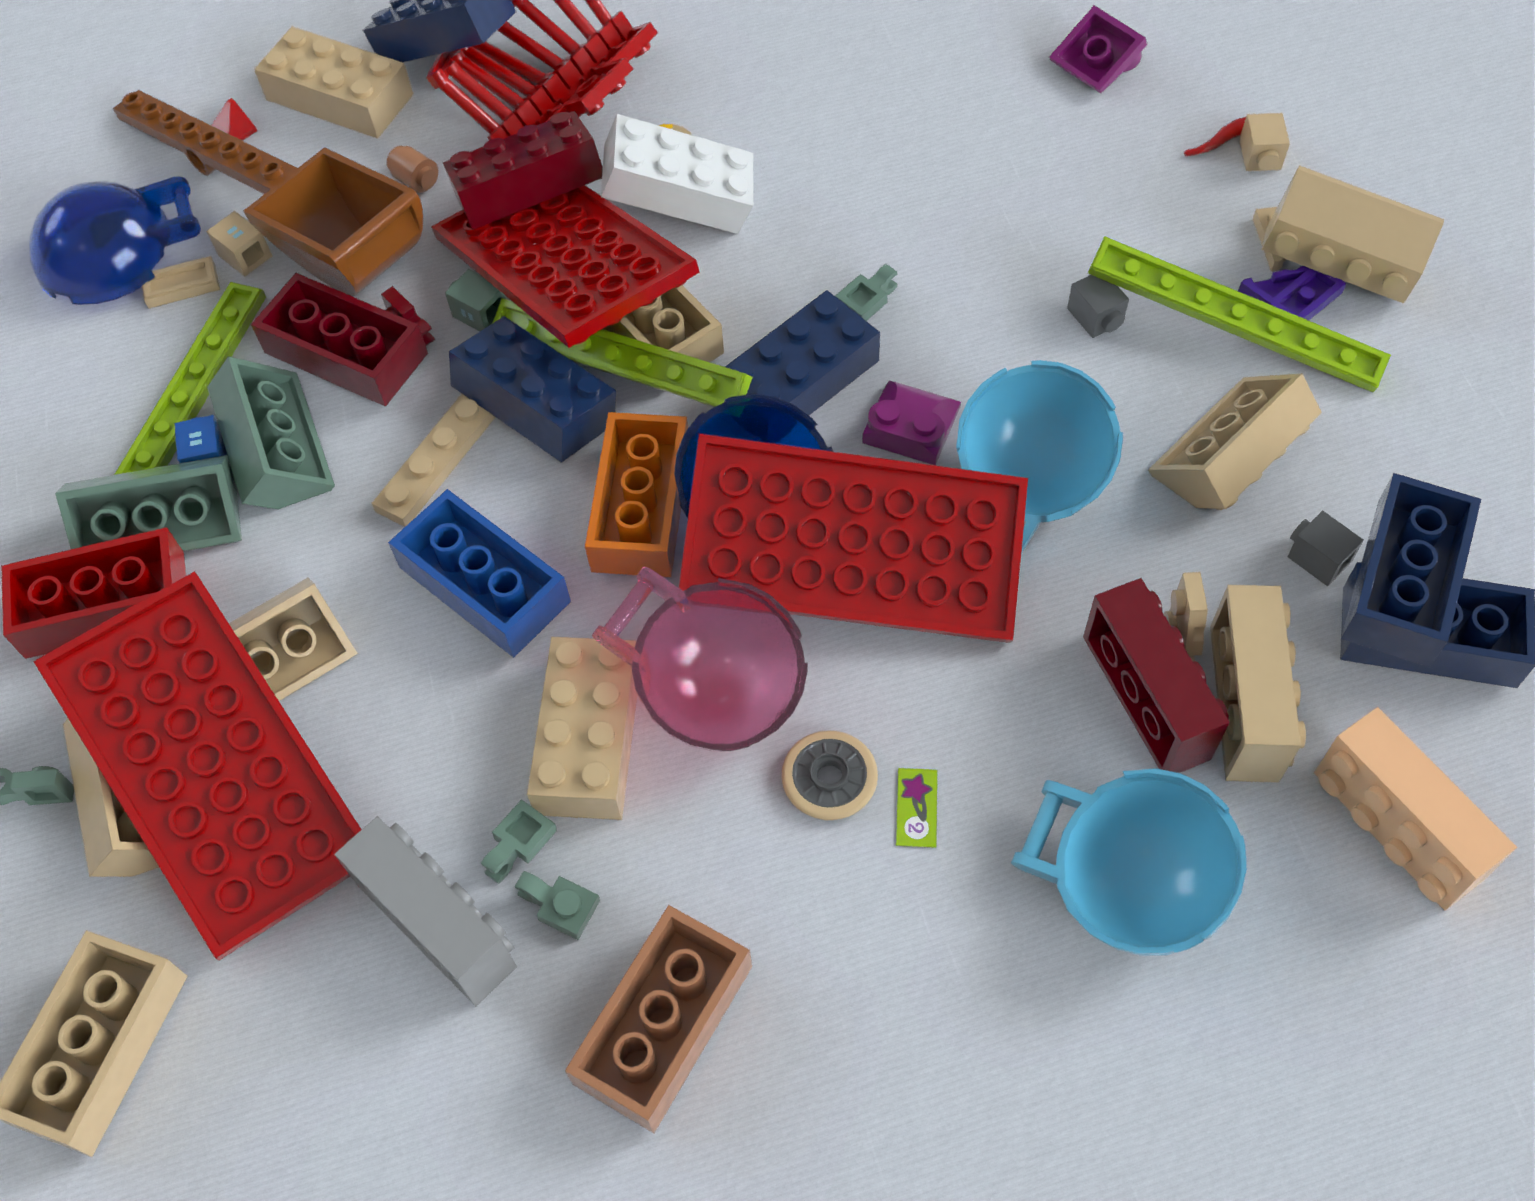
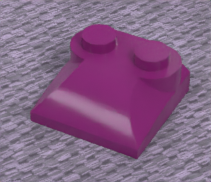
[1049,5,1147,94]
[862,381,961,465]

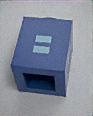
[174,415,228,463]

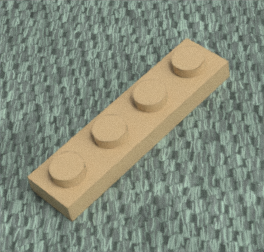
[371,394,495,527]

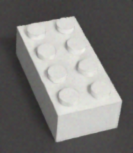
[601,114,753,234]

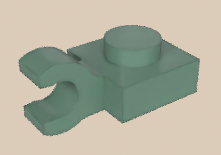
[835,264,898,321]
[0,766,74,805]
[481,799,557,884]
[514,871,600,940]

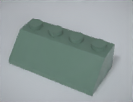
[207,356,335,509]
[55,455,242,551]

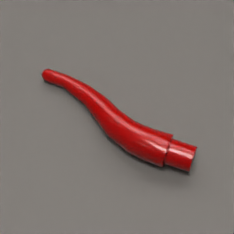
[1184,117,1246,157]

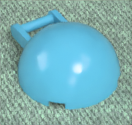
[956,360,1123,554]
[1011,768,1247,956]

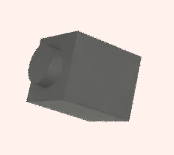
[1067,275,1129,338]
[1287,510,1364,586]

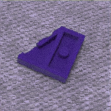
[1238,266,1346,320]

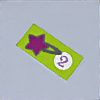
[896,768,938,848]

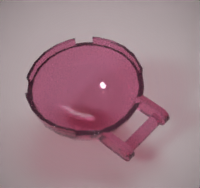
[592,567,808,752]

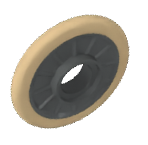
[781,731,878,820]

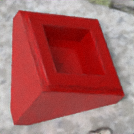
[211,98,257,141]

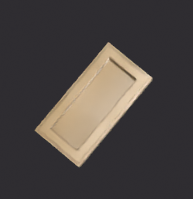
[140,256,220,308]

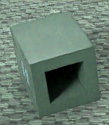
[445,269,506,332]

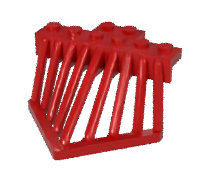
[426,0,658,140]

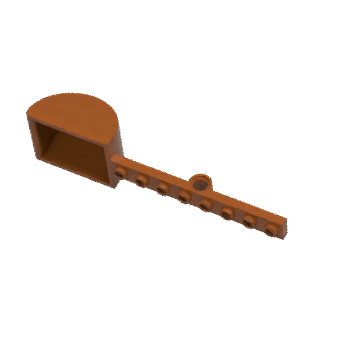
[112,90,423,296]

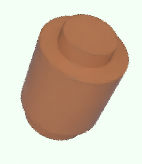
[387,146,438,192]

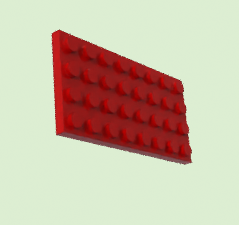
[431,185,700,348]
[677,434,1028,643]
[33,571,362,961]

